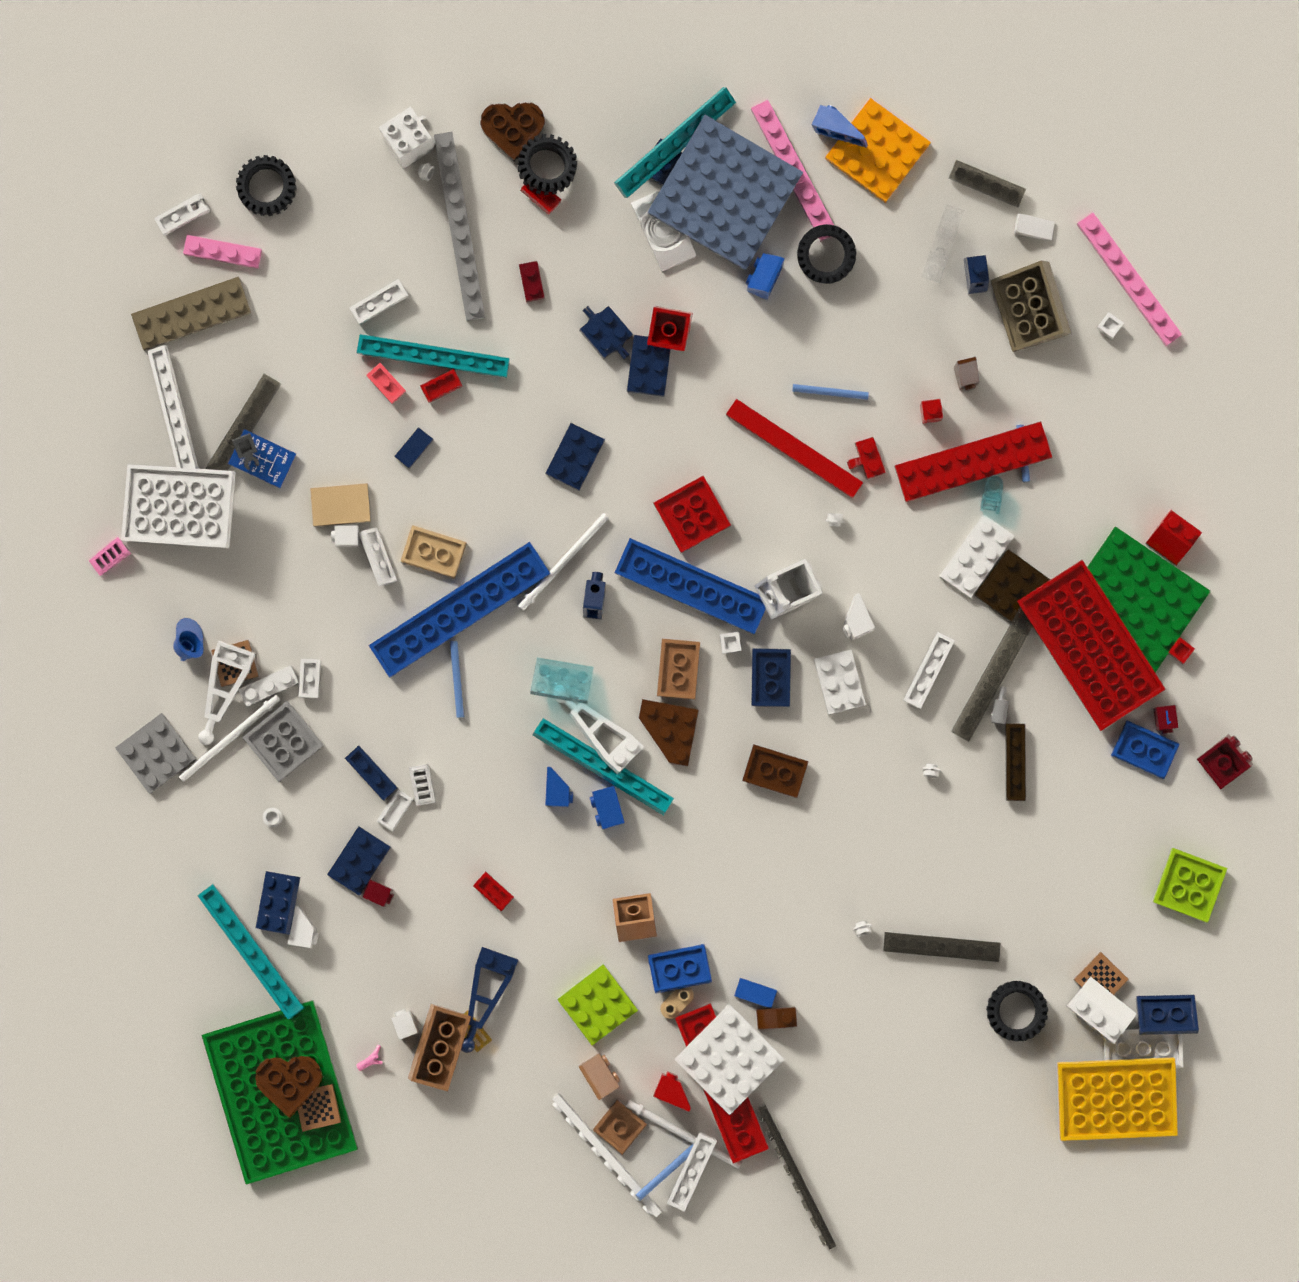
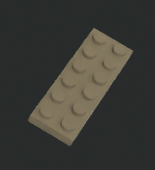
[131,276,251,351]

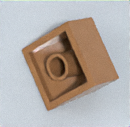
[612,893,657,942]
[579,1053,620,1100]

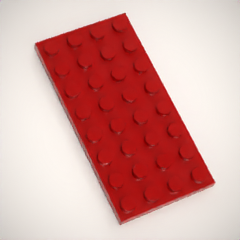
[1017,560,1166,731]

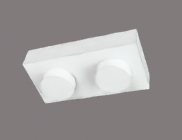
[299,659,321,698]

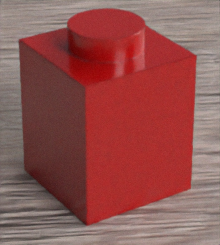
[920,399,943,424]

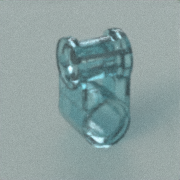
[980,476,1003,514]

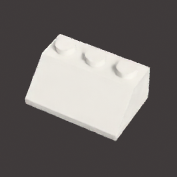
[1066,977,1136,1044]

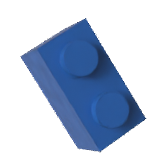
[589,786,625,829]

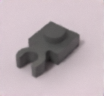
[232,433,259,470]

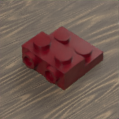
[1197,734,1253,789]

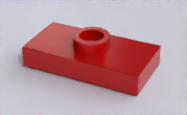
[420,369,463,403]
[473,871,514,912]

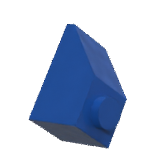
[545,767,573,807]

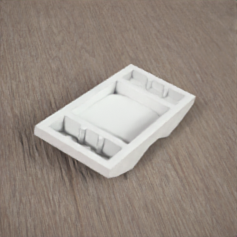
[631,191,696,272]

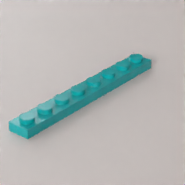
[614,87,737,198]
[356,334,510,378]
[532,718,674,816]
[197,884,304,1020]

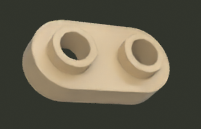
[660,987,694,1019]

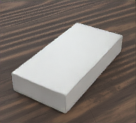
[377,789,414,832]

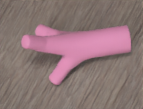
[356,1045,383,1071]

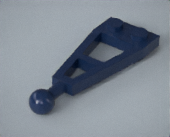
[461,947,518,1053]

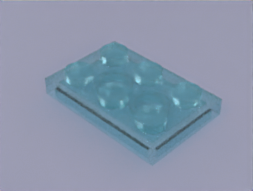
[530,657,594,704]

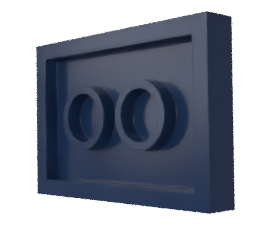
[627,335,671,397]
[545,423,605,491]
[751,648,791,707]
[327,826,391,896]
[255,871,301,935]
[1136,995,1199,1035]

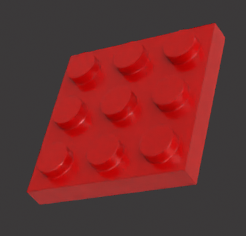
[653,475,731,553]

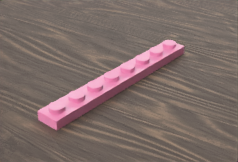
[751,100,834,242]
[1077,213,1182,346]

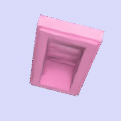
[89,537,131,576]

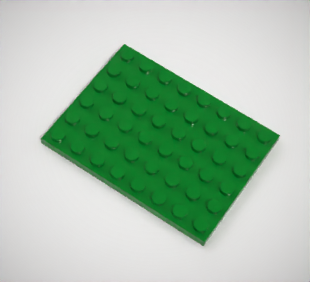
[201,1000,358,1185]

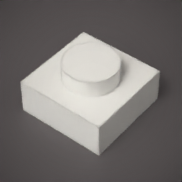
[1097,312,1124,339]
[720,632,742,654]

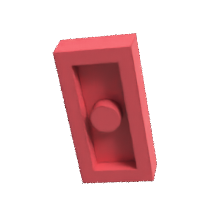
[366,363,406,404]

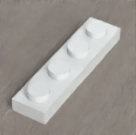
[903,632,955,709]
[667,1132,717,1212]

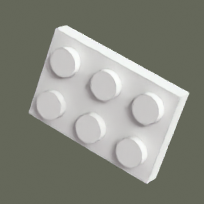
[814,650,866,715]

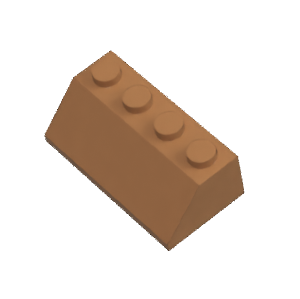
[408,1004,471,1092]

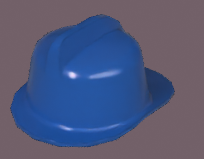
[173,618,204,661]

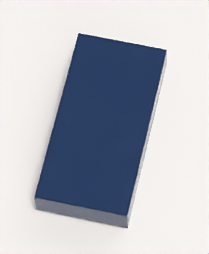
[394,427,434,469]

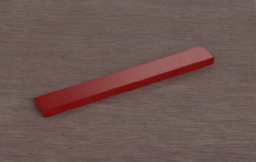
[726,399,863,499]

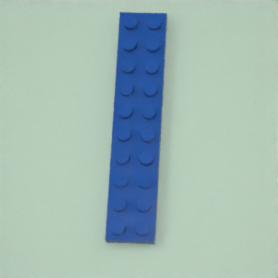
[369,542,550,678]

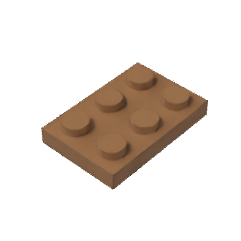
[657,639,700,700]

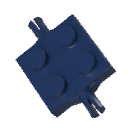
[579,306,633,360]

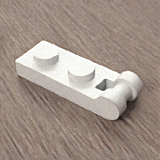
[154,193,210,236]

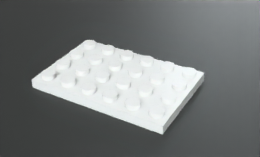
[121,464,236,548]

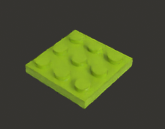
[1152,848,1228,923]
[557,964,638,1046]

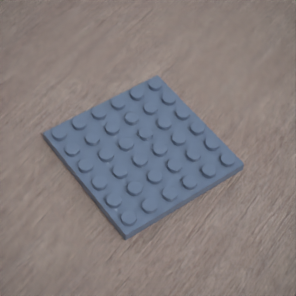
[647,115,803,271]

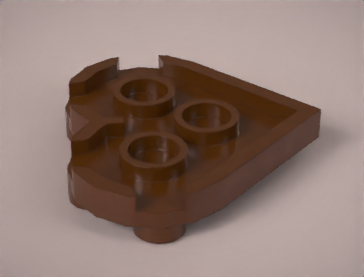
[480,102,545,161]
[255,1056,323,1118]

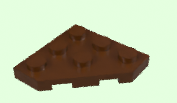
[639,699,699,767]

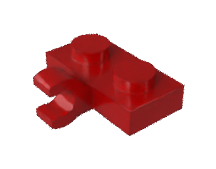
[847,437,886,479]

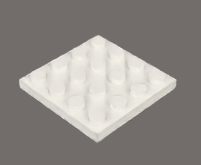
[675,1004,785,1115]

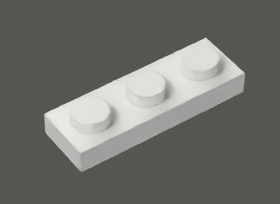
[350,279,409,325]
[359,527,397,586]
[239,666,299,707]

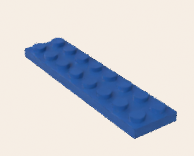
[614,538,766,635]

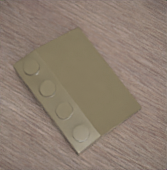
[990,260,1072,352]

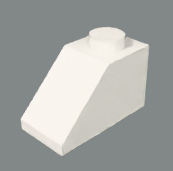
[288,906,318,948]

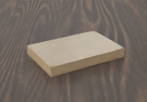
[310,483,371,527]
[400,525,467,579]

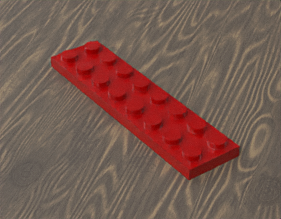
[894,421,1052,503]
[675,1003,769,1163]

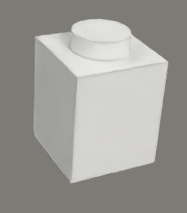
[331,526,360,547]
[391,1009,419,1040]

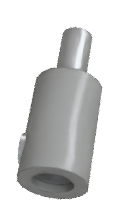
[991,687,1009,725]

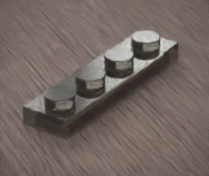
[948,160,1026,207]

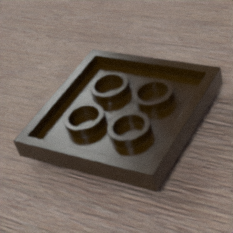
[974,549,1050,629]

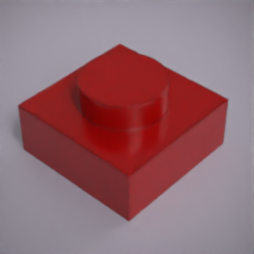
[1168,637,1195,664]

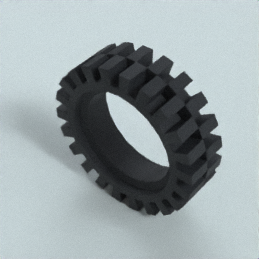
[517,134,577,195]
[236,155,296,216]
[797,224,856,284]
[986,981,1048,1042]

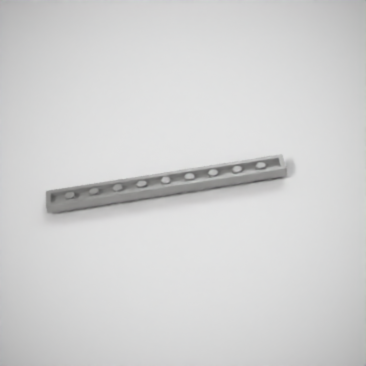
[434,132,485,321]

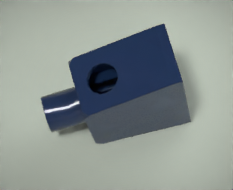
[963,255,989,294]
[583,572,606,620]

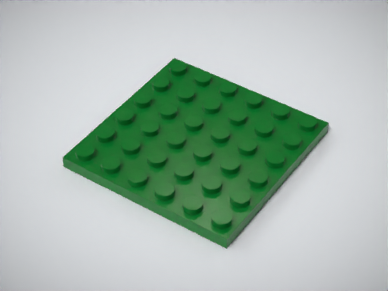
[1087,526,1210,673]

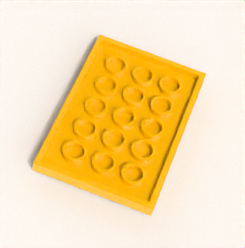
[1057,1057,1178,1141]

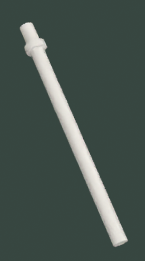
[518,513,609,611]
[179,695,281,782]
[626,1100,742,1169]

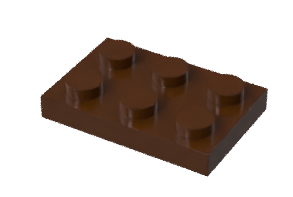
[742,744,809,798]

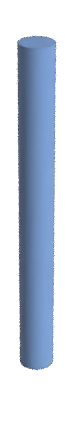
[792,384,869,400]
[450,641,464,718]
[635,1144,694,1201]

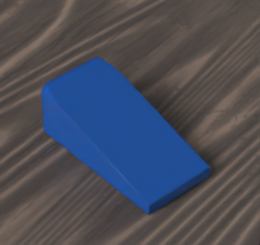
[734,978,777,1008]

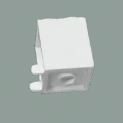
[379,107,435,170]
[755,559,822,620]

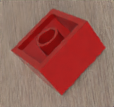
[647,306,693,351]
[1146,510,1202,566]
[653,1071,691,1112]

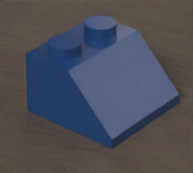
[745,253,785,300]

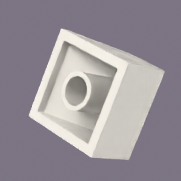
[842,593,875,641]

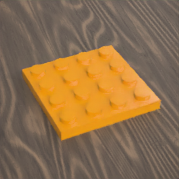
[825,98,931,203]

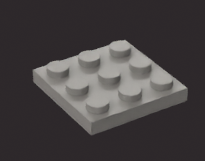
[242,701,324,782]
[115,713,196,794]

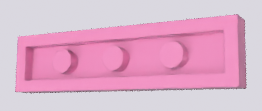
[183,235,262,269]

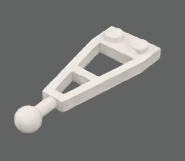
[198,641,256,745]
[553,688,644,774]

